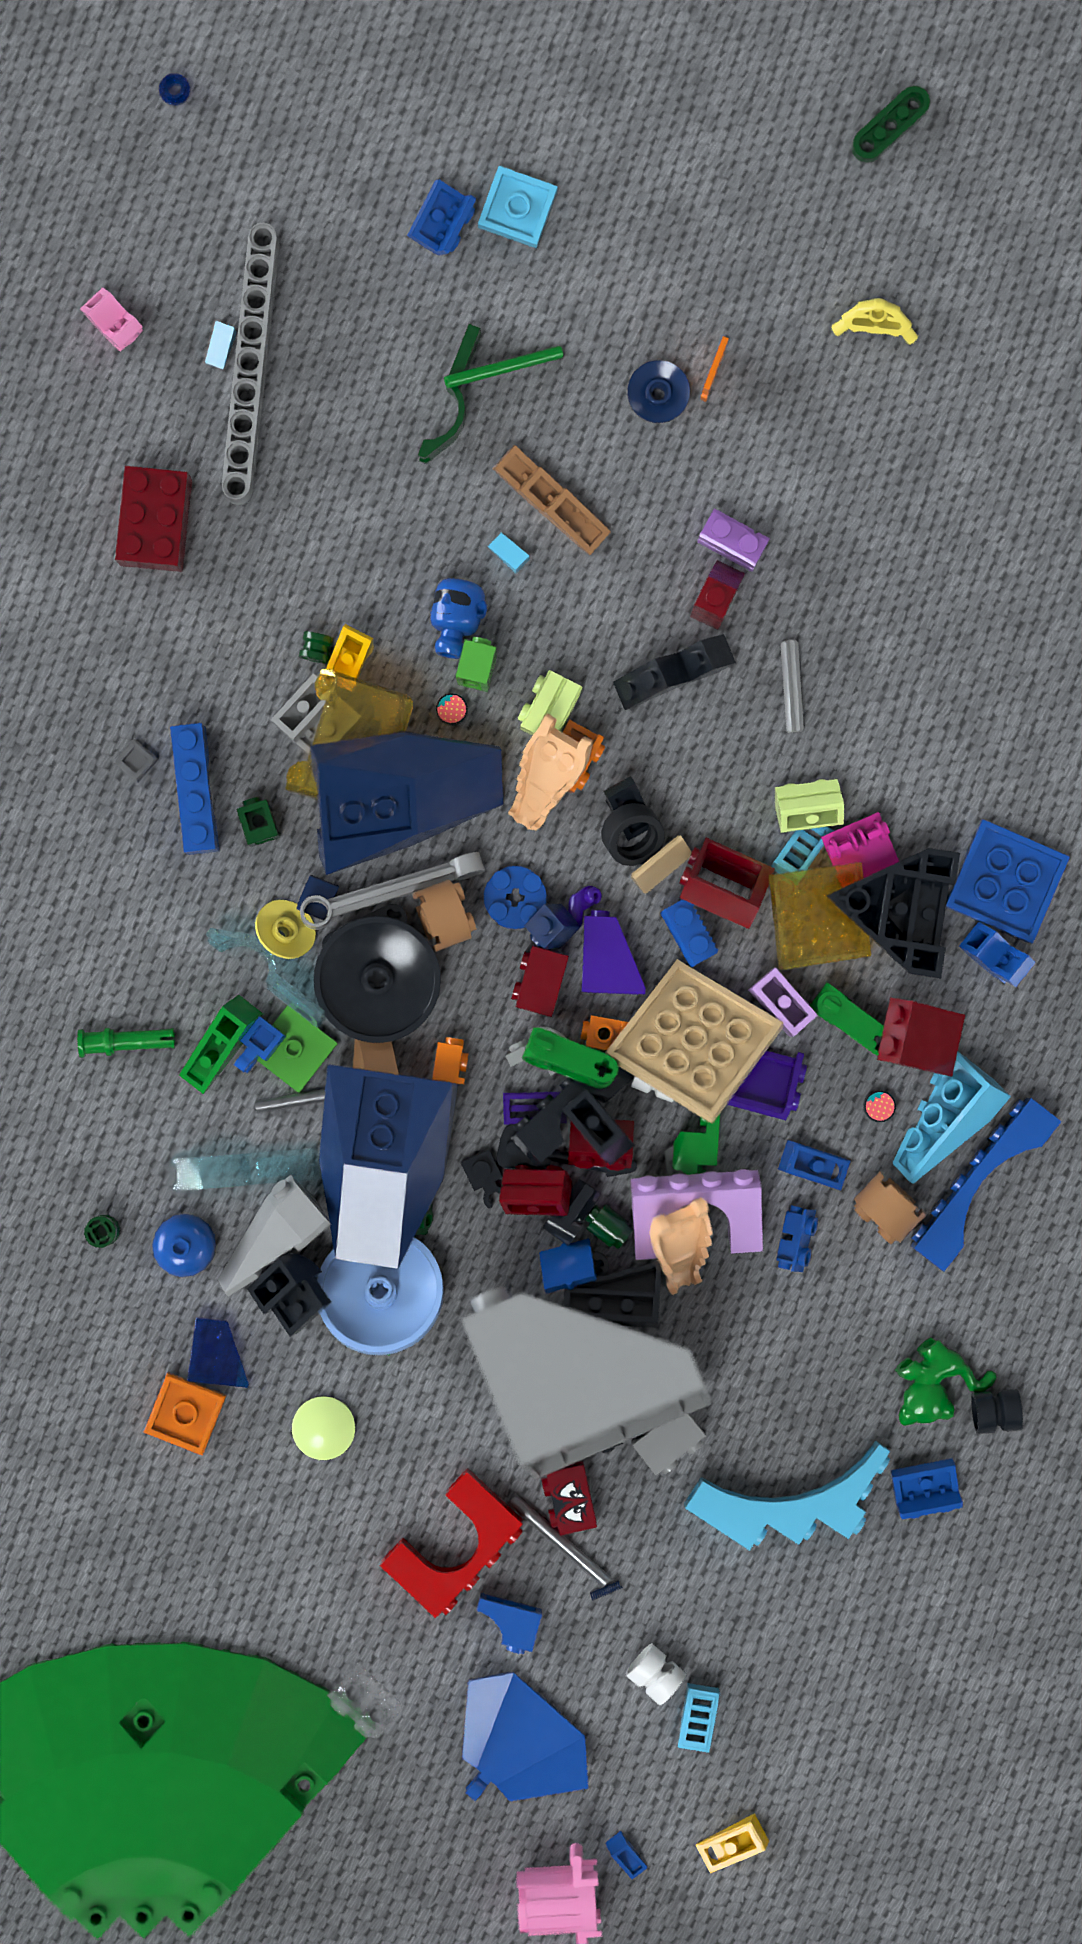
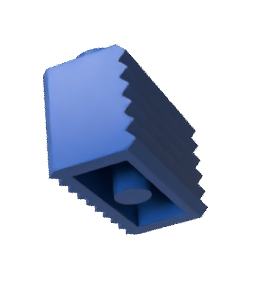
[660,899,718,967]

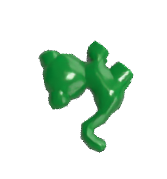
[895,1337,997,1426]

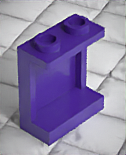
[726,1051,807,1121]

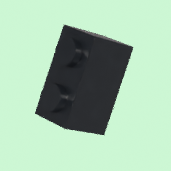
[562,1089,634,1166]

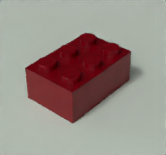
[115,466,192,572]

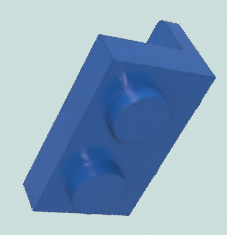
[407,179,476,255]
[890,1458,963,1519]

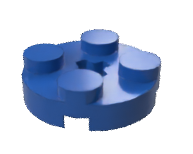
[484,866,547,929]

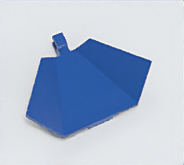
[462,1672,588,1802]

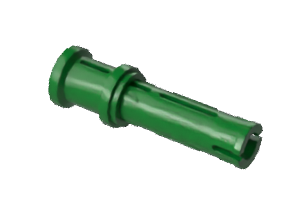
[77,1028,175,1058]

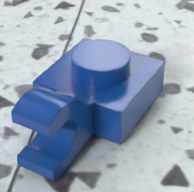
[234,1016,286,1074]

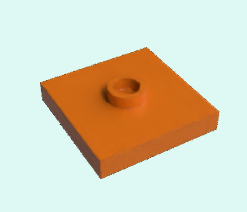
[143,1372,227,1456]

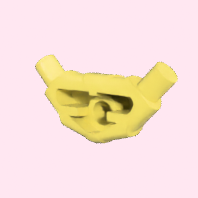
[831,298,918,344]

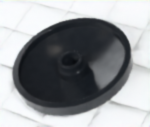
[313,916,441,1043]

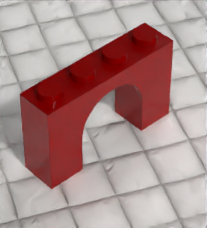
[380,1468,523,1619]

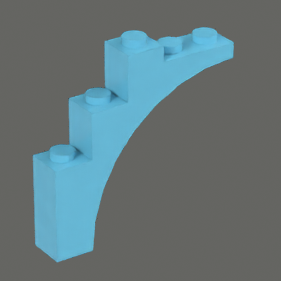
[684,1441,890,1551]

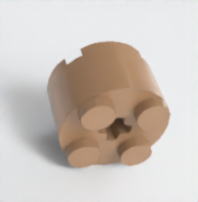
[413,879,476,952]
[854,1171,927,1245]

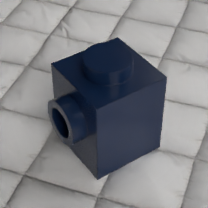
[524,904,581,949]

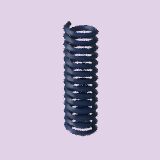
[590,1580,623,1601]

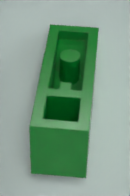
[179,995,263,1094]

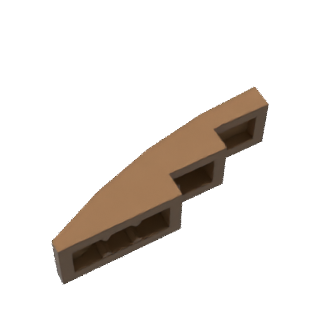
[492,445,611,555]

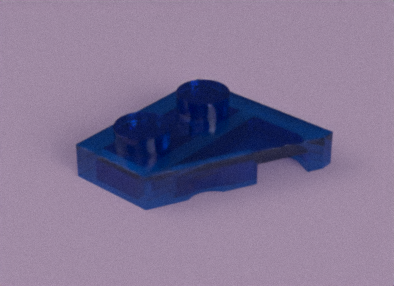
[187,1317,249,1388]

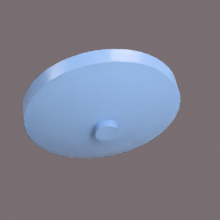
[317,1237,444,1355]

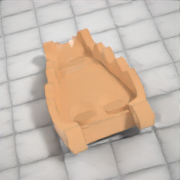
[508,714,593,831]
[650,1198,713,1295]

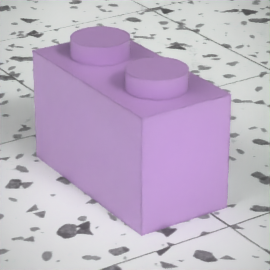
[748,967,818,1037]

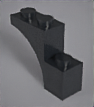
[613,634,736,710]

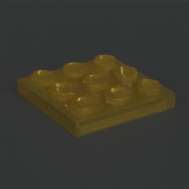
[769,862,871,970]

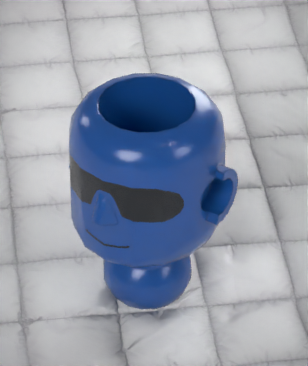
[430,578,487,659]

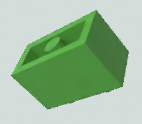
[456,637,497,692]

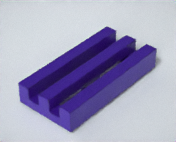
[503,1092,567,1125]

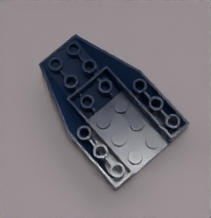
[310,732,503,875]
[319,1064,458,1269]

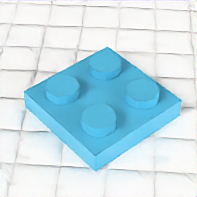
[478,166,558,248]

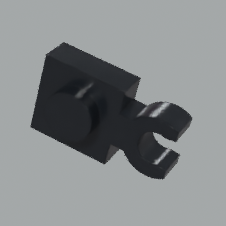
[461,1149,503,1209]

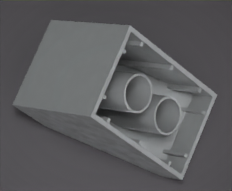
[461,1287,712,1480]

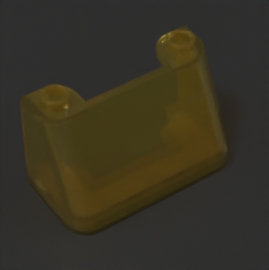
[285,668,413,801]

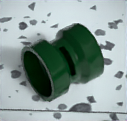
[84,1215,120,1248]

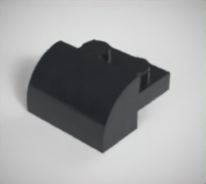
[247,1254,331,1337]

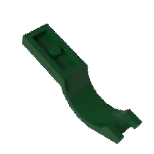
[418,324,481,464]

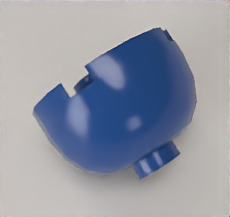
[152,1214,216,1277]

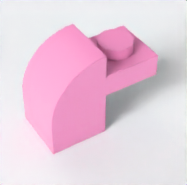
[80,288,143,352]

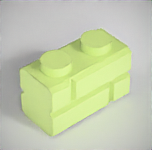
[518,670,583,735]
[775,779,844,833]

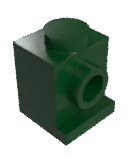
[236,797,281,847]

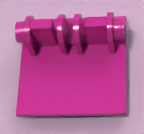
[821,812,899,888]

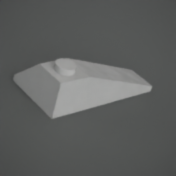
[218,1174,331,1297]

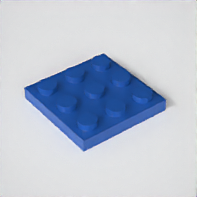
[946,819,1070,944]

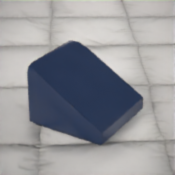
[296,874,340,920]

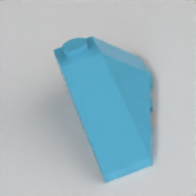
[892,1052,1011,1184]

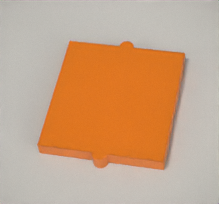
[700,336,729,402]

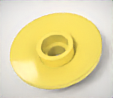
[255,900,316,959]

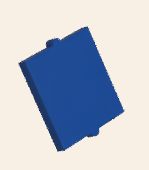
[539,1238,597,1294]

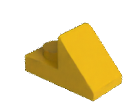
[323,624,374,691]

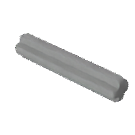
[781,640,804,733]

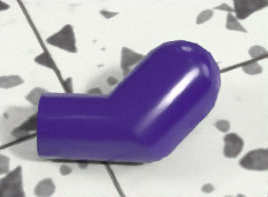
[568,886,602,927]

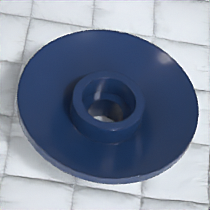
[627,360,690,423]

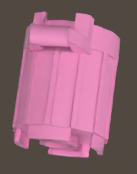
[516,1843,602,1944]

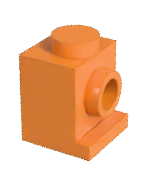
[580,1015,628,1051]
[432,1037,469,1085]

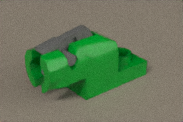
[665,1114,720,1176]

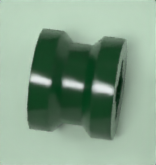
[298,631,334,664]

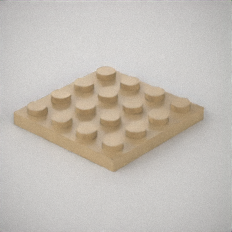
[605,959,783,1123]

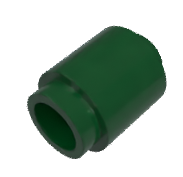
[585,1204,633,1249]

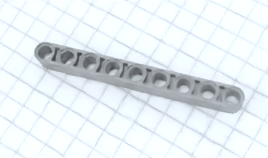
[222,222,279,505]

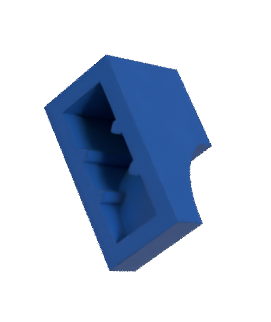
[477,1593,542,1654]

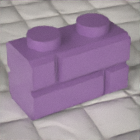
[697,508,770,572]

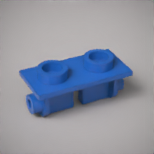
[776,1205,818,1272]

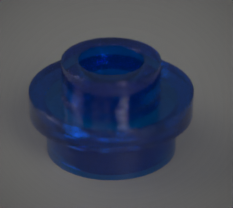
[159,73,190,106]

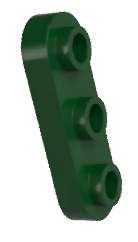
[852,86,930,163]

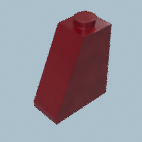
[690,560,745,630]

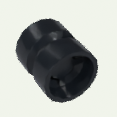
[971,1389,1023,1434]

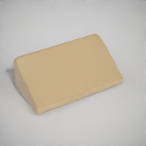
[631,835,692,894]

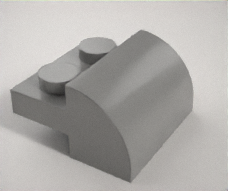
[271,673,363,757]

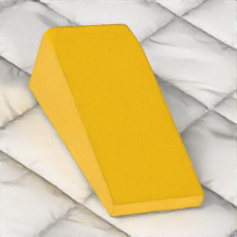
[696,1814,769,1874]

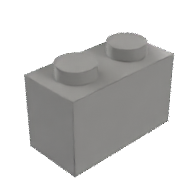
[631,1414,706,1475]

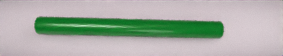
[444,346,563,389]

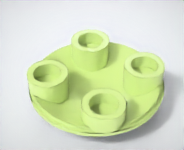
[292,1396,355,1460]

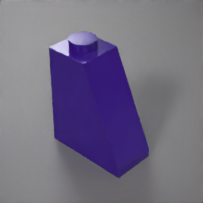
[581,910,646,995]

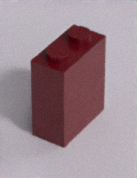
[877,997,965,1077]

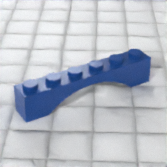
[910,1098,1061,1272]

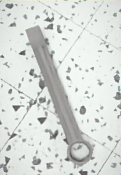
[300,852,485,930]

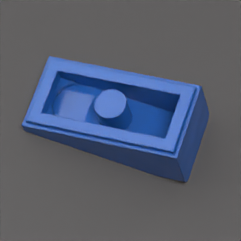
[778,1140,851,1190]

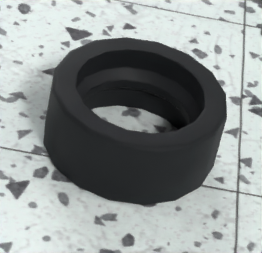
[601,803,665,866]

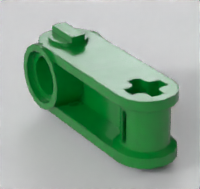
[809,982,884,1056]
[522,1027,618,1089]

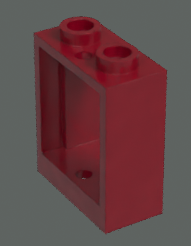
[679,837,775,929]

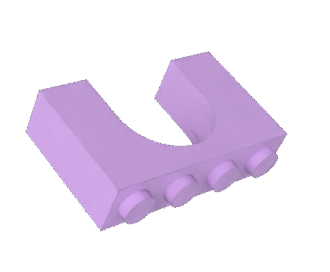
[631,1169,763,1260]

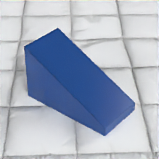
[605,1831,648,1879]

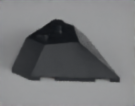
[826,848,960,979]

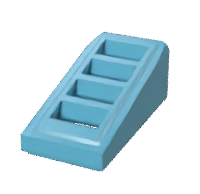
[771,827,834,885]
[678,1683,720,1753]

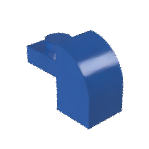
[959,922,1036,987]

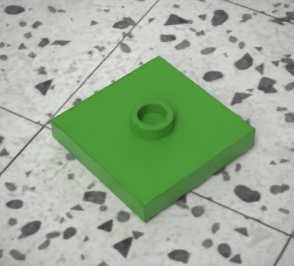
[257,1005,338,1093]

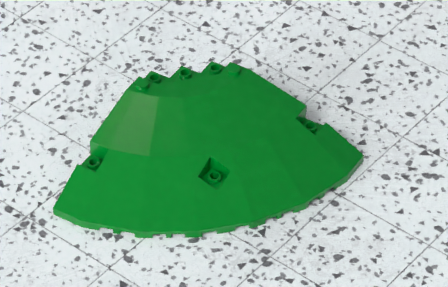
[0,1642,374,1940]

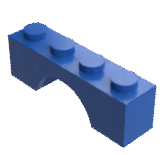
[170,723,220,855]

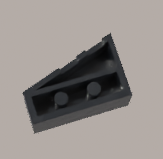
[563,1260,661,1328]

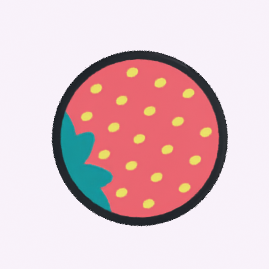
[436,693,468,726]
[863,1090,896,1122]

